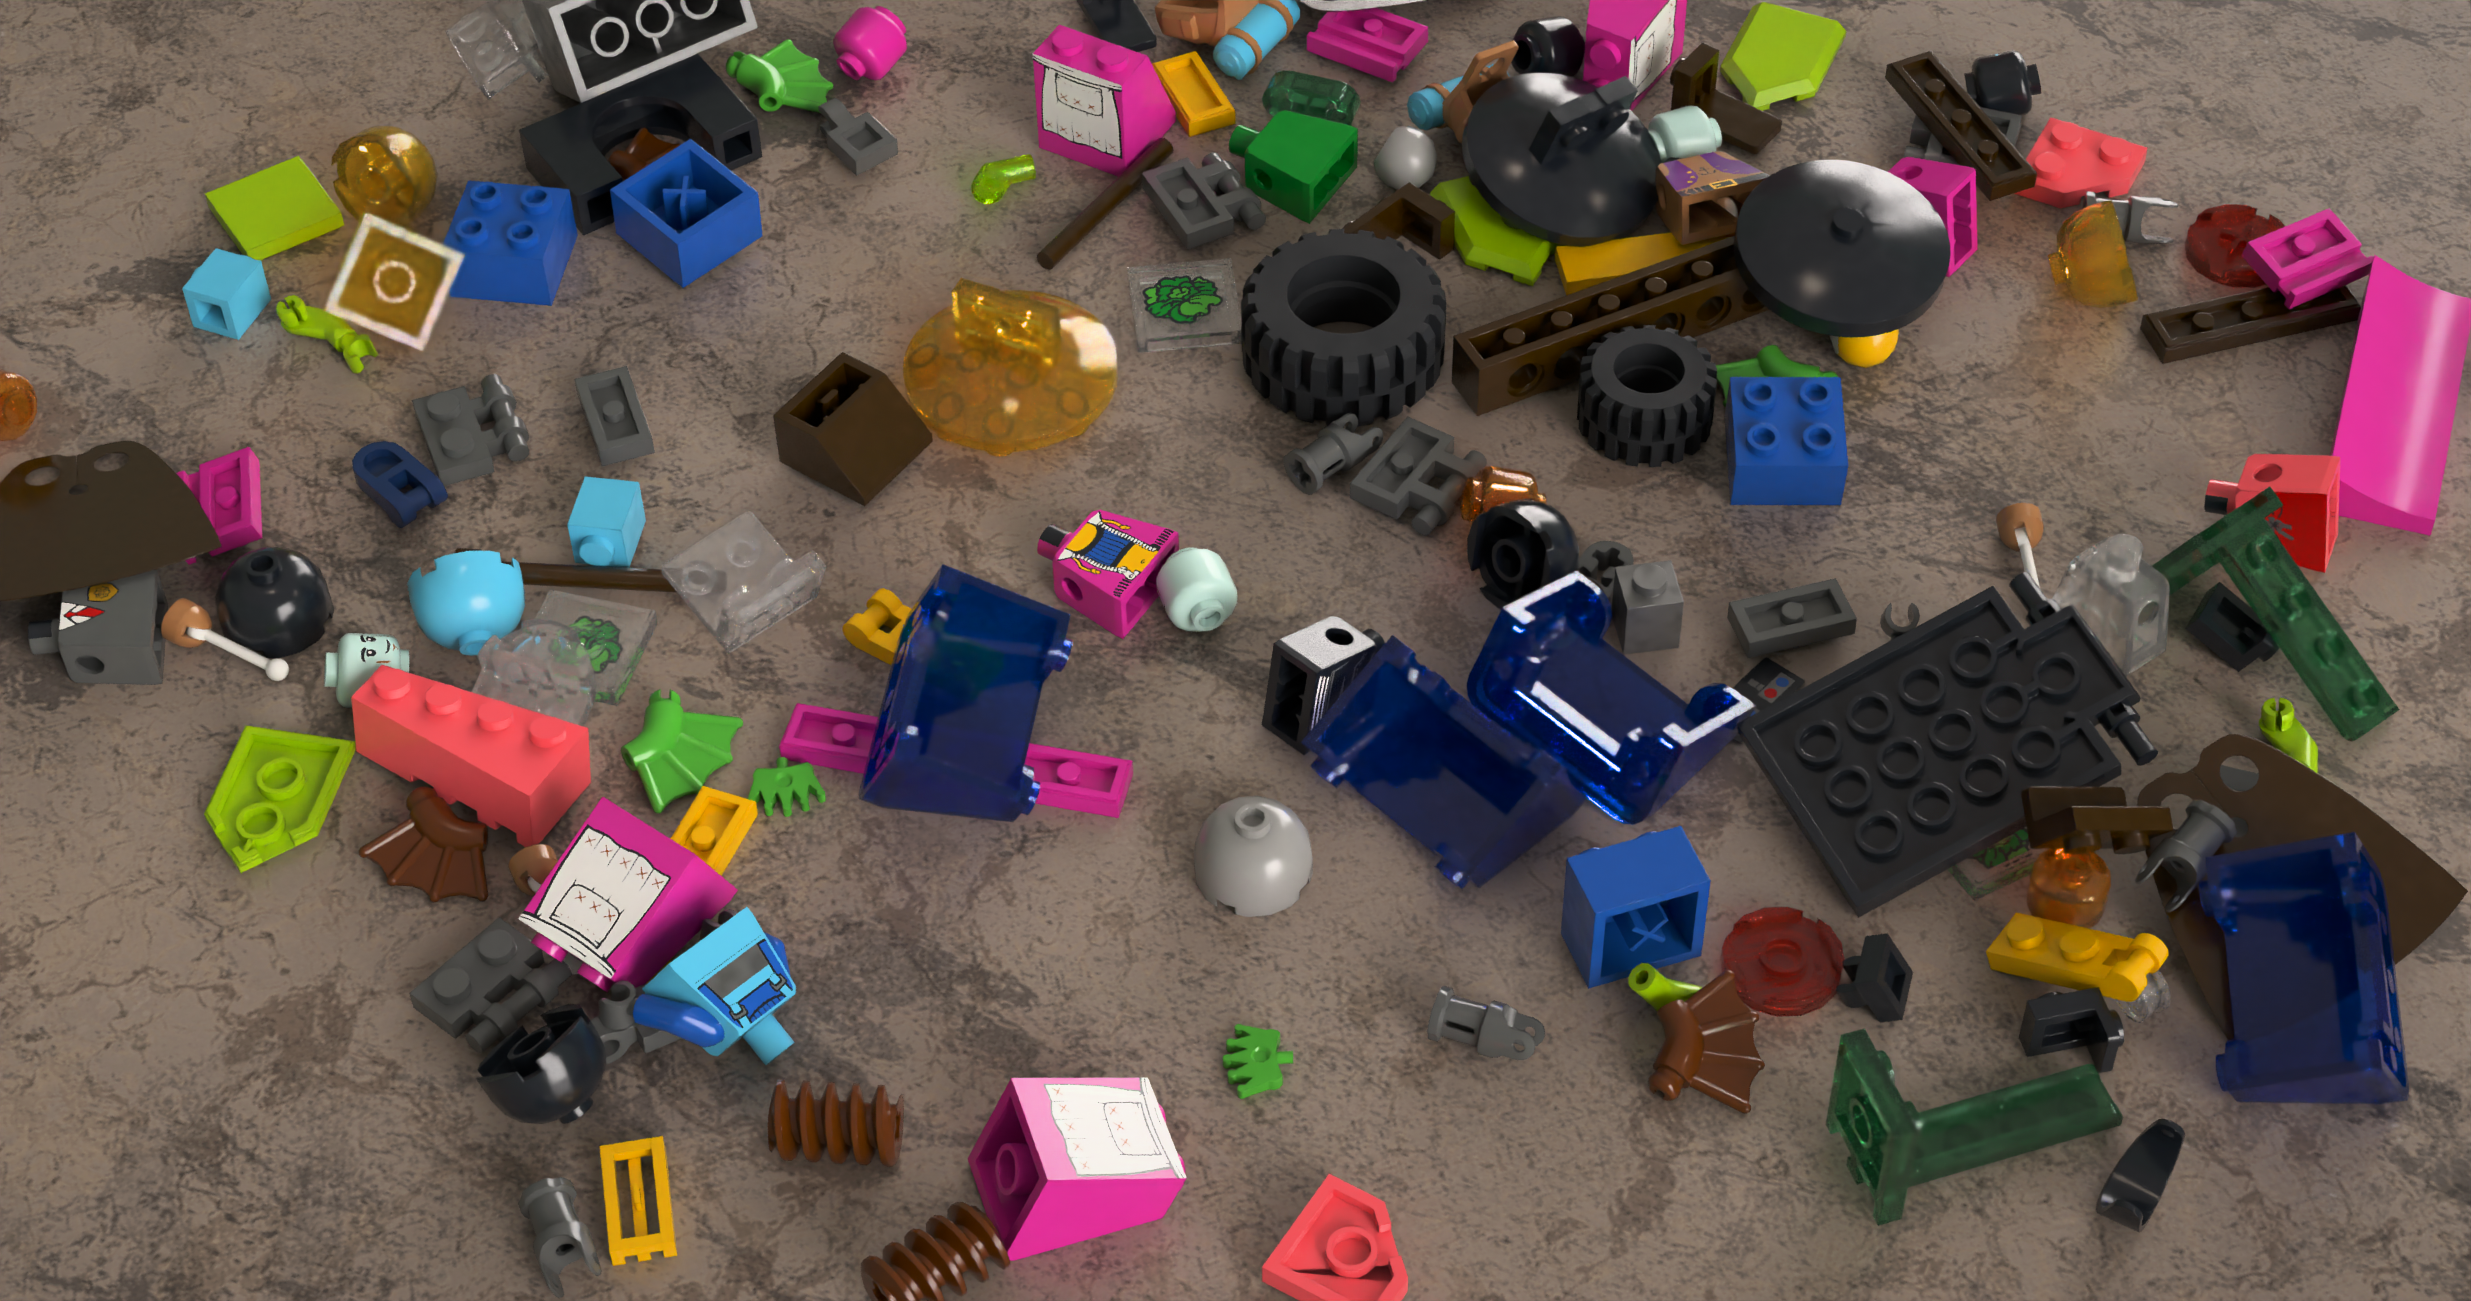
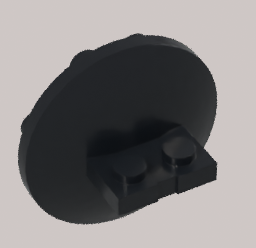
[1462,73,1662,247]

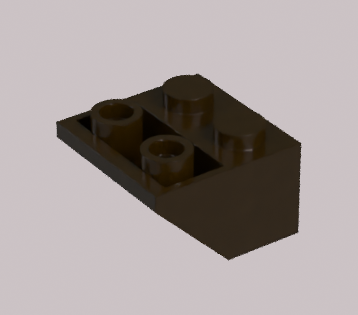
[773,352,933,506]

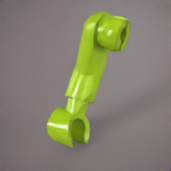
[276,295,378,374]
[2259,697,2318,773]

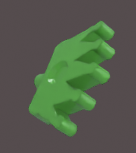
[748,757,826,817]
[1222,1024,1294,1099]

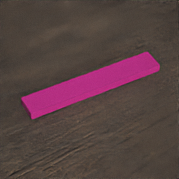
[779,703,1133,818]

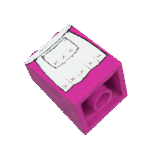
[1583,0,1687,111]
[1033,25,1176,177]
[518,796,738,993]
[968,1078,1186,1261]

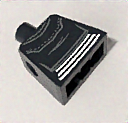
[1262,616,1387,755]

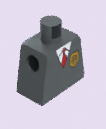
[28,569,168,685]

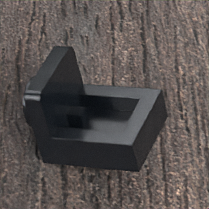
[2185,582,2291,672]
[2019,987,2124,1073]

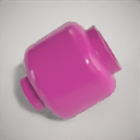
[833,6,907,80]

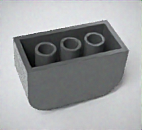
[522,0,758,103]

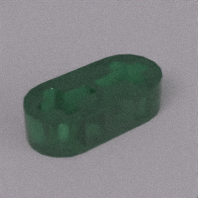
[1262,70,1361,126]

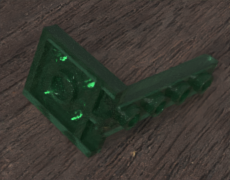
[2124,487,2400,741]
[1826,1028,2123,1226]

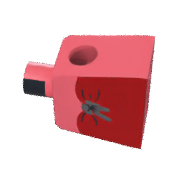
[2204,454,2341,573]

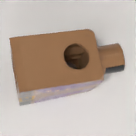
[1656,151,1769,245]

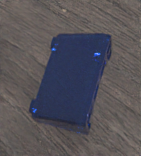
[859,564,1073,822]
[1466,570,1756,825]
[1301,635,1588,890]
[2199,832,2409,1105]

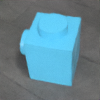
[182,248,271,340]
[567,476,646,568]

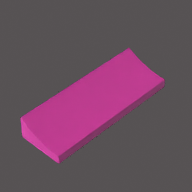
[2330,254,2471,536]

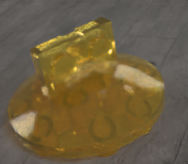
[903,278,1118,457]

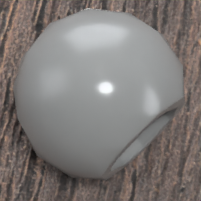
[1374,126,1437,190]

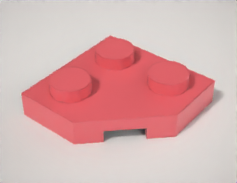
[2014,117,2148,209]
[1262,1174,1408,1301]

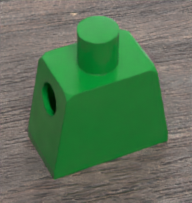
[1229,110,1358,224]

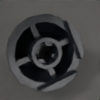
[1467,498,1579,616]
[215,547,334,659]
[477,1004,607,1124]

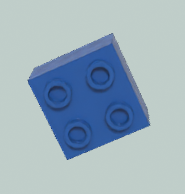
[610,139,763,288]
[440,180,578,306]
[1724,377,1848,505]
[1561,826,1711,989]

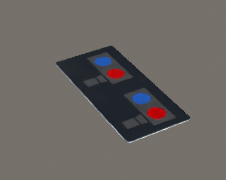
[1702,657,1805,743]

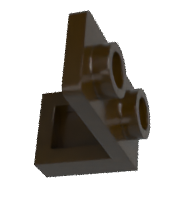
[1670,43,1782,154]
[1342,182,1455,260]

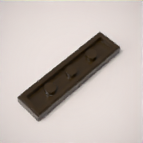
[1885,51,2037,201]
[2140,285,2361,364]

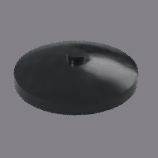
[1734,160,1950,338]

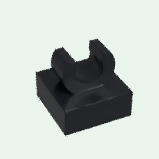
[1836,933,1913,1023]

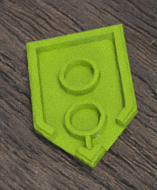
[1720,2,1846,111]
[1430,176,1560,286]
[204,725,356,873]

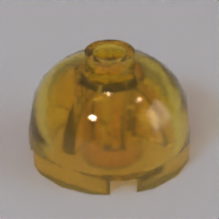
[331,126,438,232]
[2047,200,2138,308]

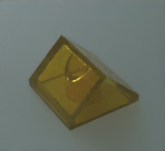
[322,211,465,351]

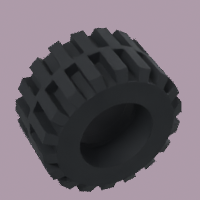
[1577,325,1717,467]

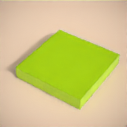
[205,156,345,261]

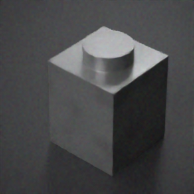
[1611,560,1684,655]

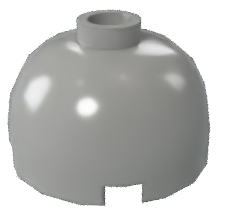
[1194,796,1313,917]

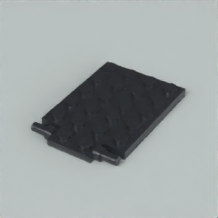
[1737,572,2158,918]

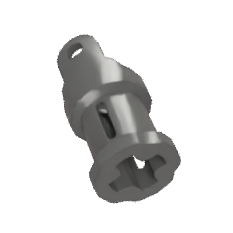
[2080,191,2179,244]
[1284,413,1383,495]
[2135,800,2237,912]
[1427,986,1545,1060]
[518,1177,602,1298]

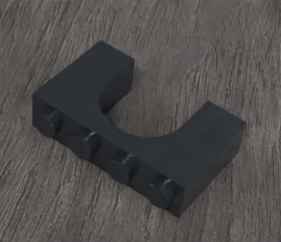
[519,54,762,236]

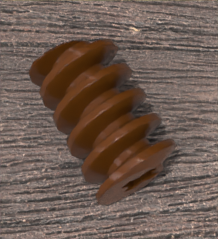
[768,1079,904,1167]
[861,1202,1010,1301]

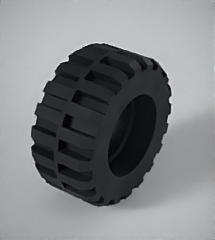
[1241,229,1446,427]

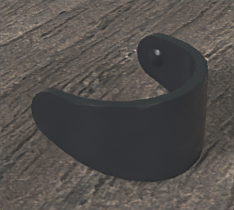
[2096,1119,2185,1233]

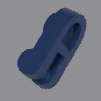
[352,441,448,528]

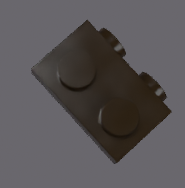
[2021,786,2173,855]

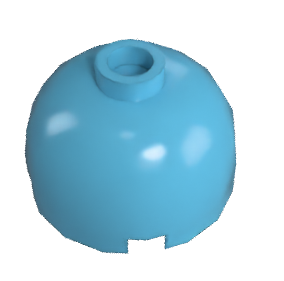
[407,551,525,656]

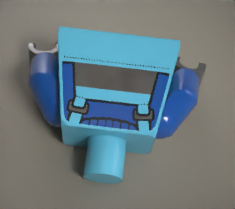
[599,907,796,1065]

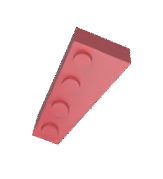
[351,665,591,847]

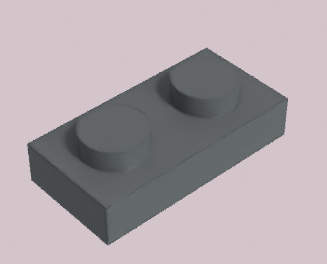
[574,366,655,466]
[1727,578,1857,658]

